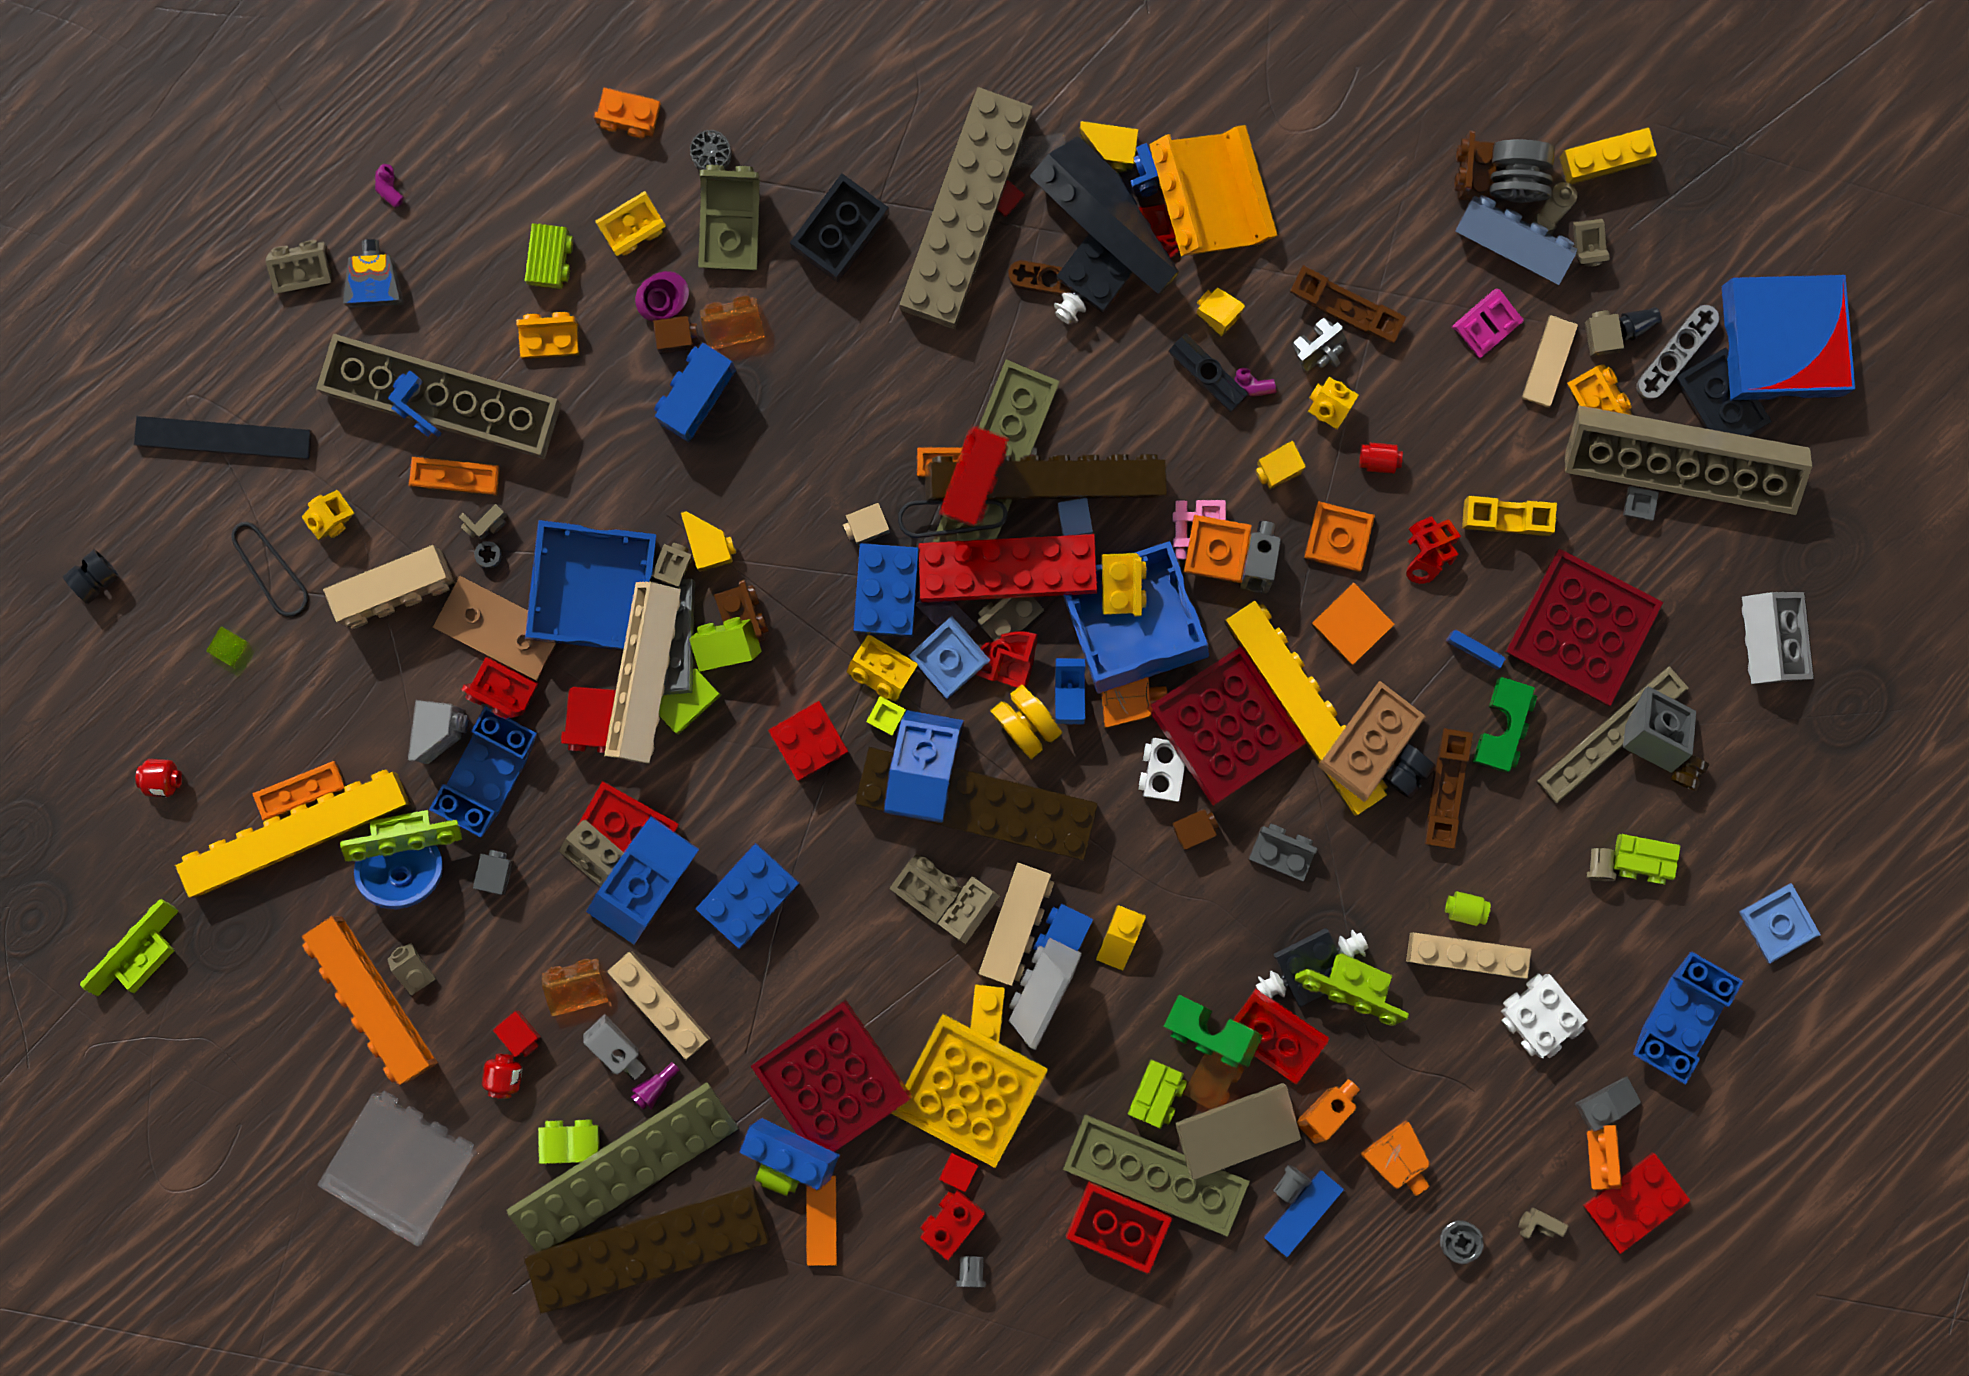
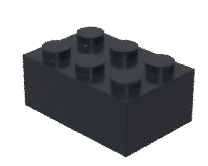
[790,173,890,283]

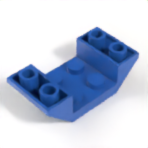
[429,706,537,838]
[884,710,964,822]
[586,816,700,945]
[1633,952,1743,1084]

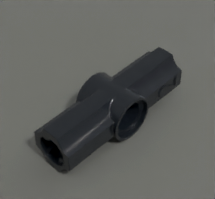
[1168,333,1248,413]

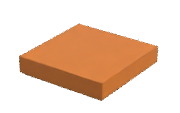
[1304,501,1375,572]
[1184,515,1252,583]
[1311,583,1395,665]

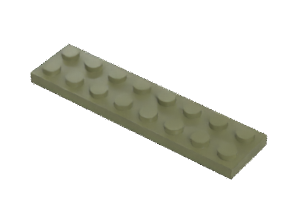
[919,360,1060,576]
[507,1082,739,1252]

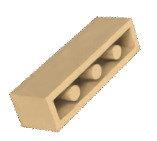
[979,863,1054,986]
[1406,933,1531,978]
[607,951,711,1059]

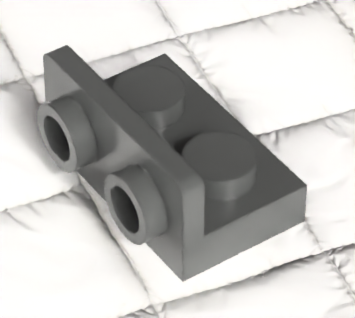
[1249,823,1318,881]

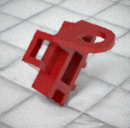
[1406,516,1461,584]

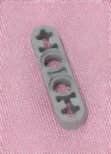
[1636,305,1719,400]

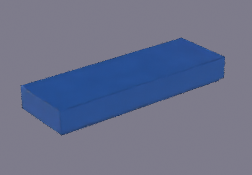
[1264,1170,1344,1257]

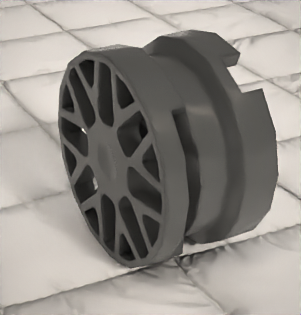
[690,130,732,170]
[1440,1220,1484,1264]

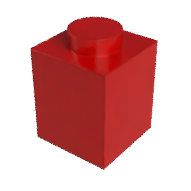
[493,1010,541,1057]

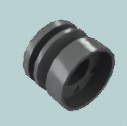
[1490,139,1555,202]

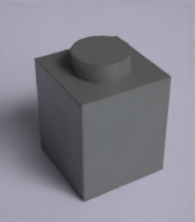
[473,850,513,895]

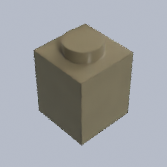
[1585,310,1624,357]

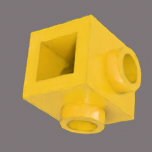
[1308,377,1359,430]
[302,490,354,540]

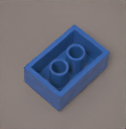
[654,342,736,442]
[853,543,919,638]
[696,843,800,949]

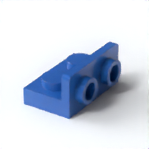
[1130,143,1161,198]

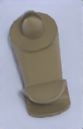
[1531,182,1577,235]

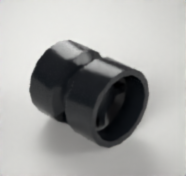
[63,549,120,604]
[1383,744,1436,799]

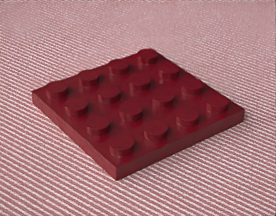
[1505,548,1663,706]
[1147,646,1307,805]
[751,1000,913,1152]

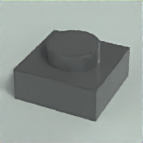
[1623,486,1659,522]

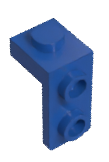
[388,371,441,437]
[1055,658,1085,724]

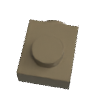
[1573,219,1610,266]
[459,504,508,540]
[387,943,435,996]

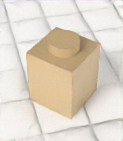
[843,503,890,545]

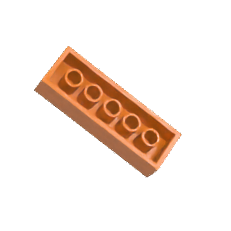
[302,916,438,1085]

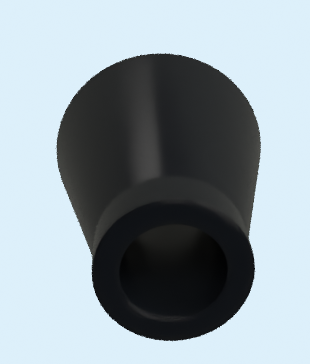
[1619,307,1662,340]

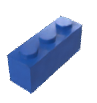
[740,1118,840,1190]

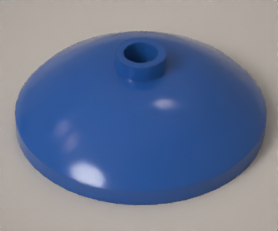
[354,845,443,909]

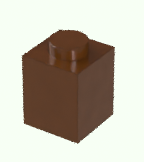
[653,316,698,354]
[1171,809,1219,850]

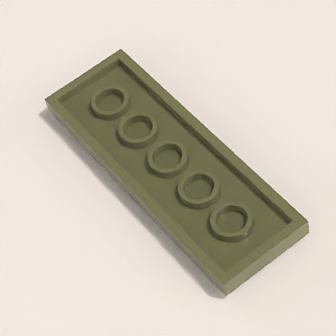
[1063,1114,1250,1237]

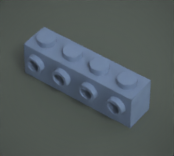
[1456,195,1577,285]

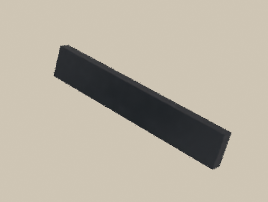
[134,416,312,460]

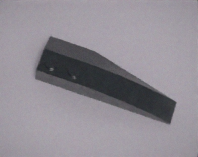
[1030,136,1179,295]

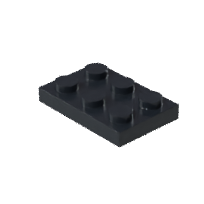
[1675,347,1772,436]

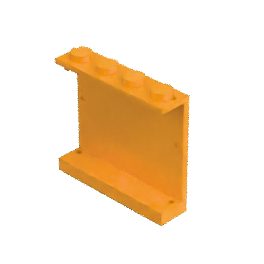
[1149,125,1277,256]

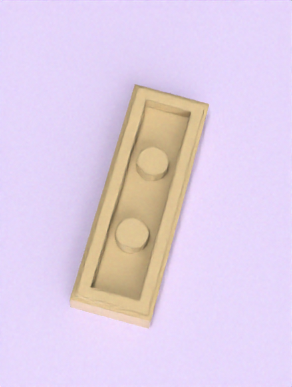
[1522,315,1578,408]

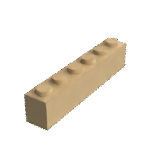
[604,582,681,763]

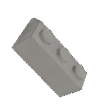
[1742,592,1813,684]
[408,700,468,764]
[1009,938,1081,1049]

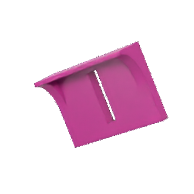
[1451,289,1524,358]

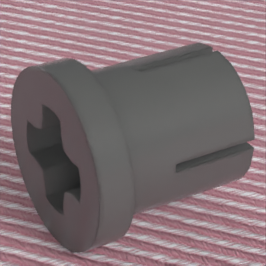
[1273,1165,1312,1204]
[956,1257,986,1287]

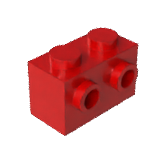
[920,1189,985,1260]

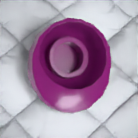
[635,271,689,321]

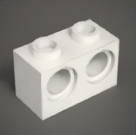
[1138,738,1185,802]

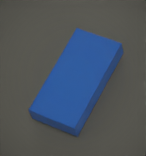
[1446,630,1505,670]

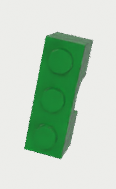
[1472,677,1537,773]
[1164,995,1263,1068]

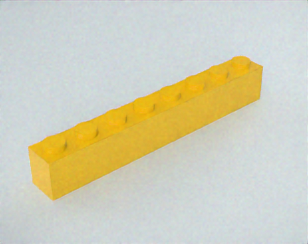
[1224,601,1387,816]
[175,769,410,898]

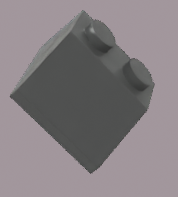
[1623,686,1696,773]

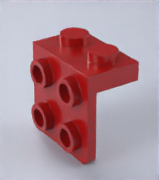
[461,657,539,719]
[561,687,616,753]

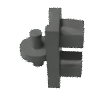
[1292,318,1347,373]

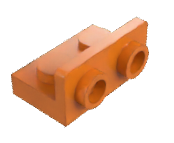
[594,88,661,139]
[1587,1125,1622,1190]

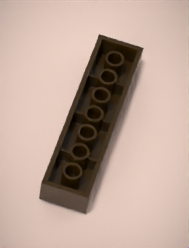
[925,454,1166,500]
[855,747,1098,861]
[523,1183,770,1314]

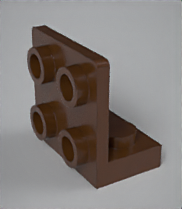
[1454,131,1497,201]
[714,580,769,642]

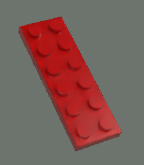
[919,534,1097,602]

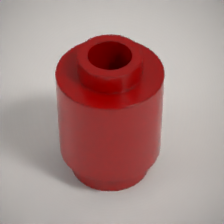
[1359,442,1403,474]

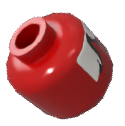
[135,759,182,797]
[482,1054,522,1099]

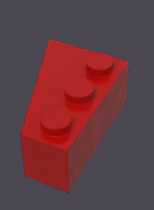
[939,426,1008,526]

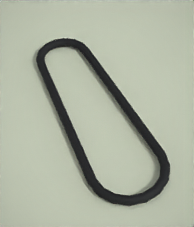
[898,500,1008,538]
[231,522,308,616]

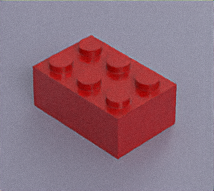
[1066,1181,1172,1274]

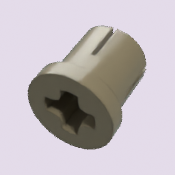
[1587,848,1617,881]

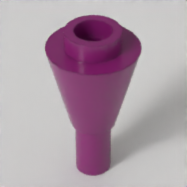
[631,1062,679,1110]

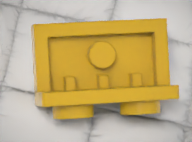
[595,191,666,256]

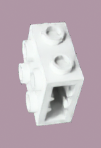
[1501,974,1588,1058]

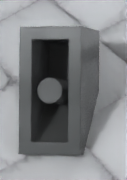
[1575,1076,1641,1132]

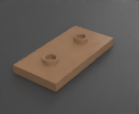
[433,576,557,681]
[1318,681,1426,802]

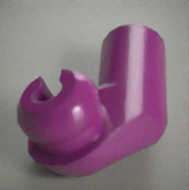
[375,164,404,208]
[1235,368,1276,397]

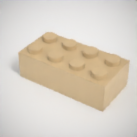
[323,545,455,629]

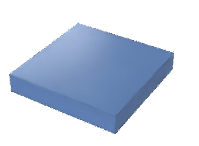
[909,617,991,699]
[1739,883,1821,963]

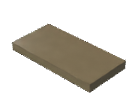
[1175,1083,1301,1180]

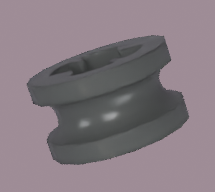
[474,541,502,568]

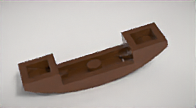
[1290,265,1406,343]
[1425,728,1473,849]

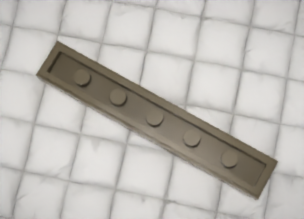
[1537,666,1689,803]

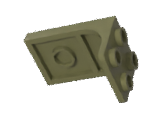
[698,165,760,271]

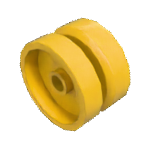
[990,684,1063,760]

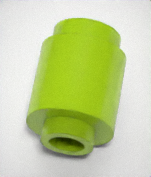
[1445,891,1491,926]
[755,1163,799,1196]

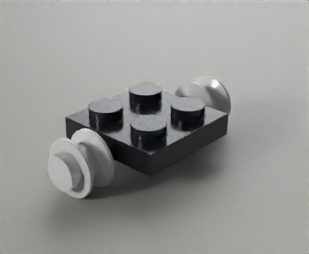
[1054,233,1133,324]
[1256,928,1368,1007]

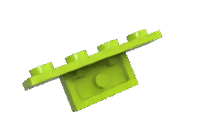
[340,810,462,861]
[80,899,178,996]
[1295,953,1409,1025]

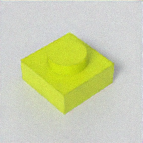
[866,696,906,736]

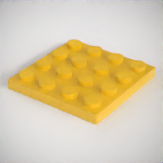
[891,1014,1048,1168]

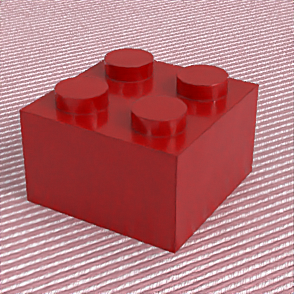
[768,701,849,782]

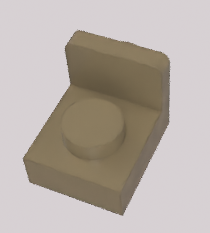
[651,543,693,588]
[1518,1207,1568,1239]

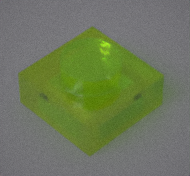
[206,626,248,667]

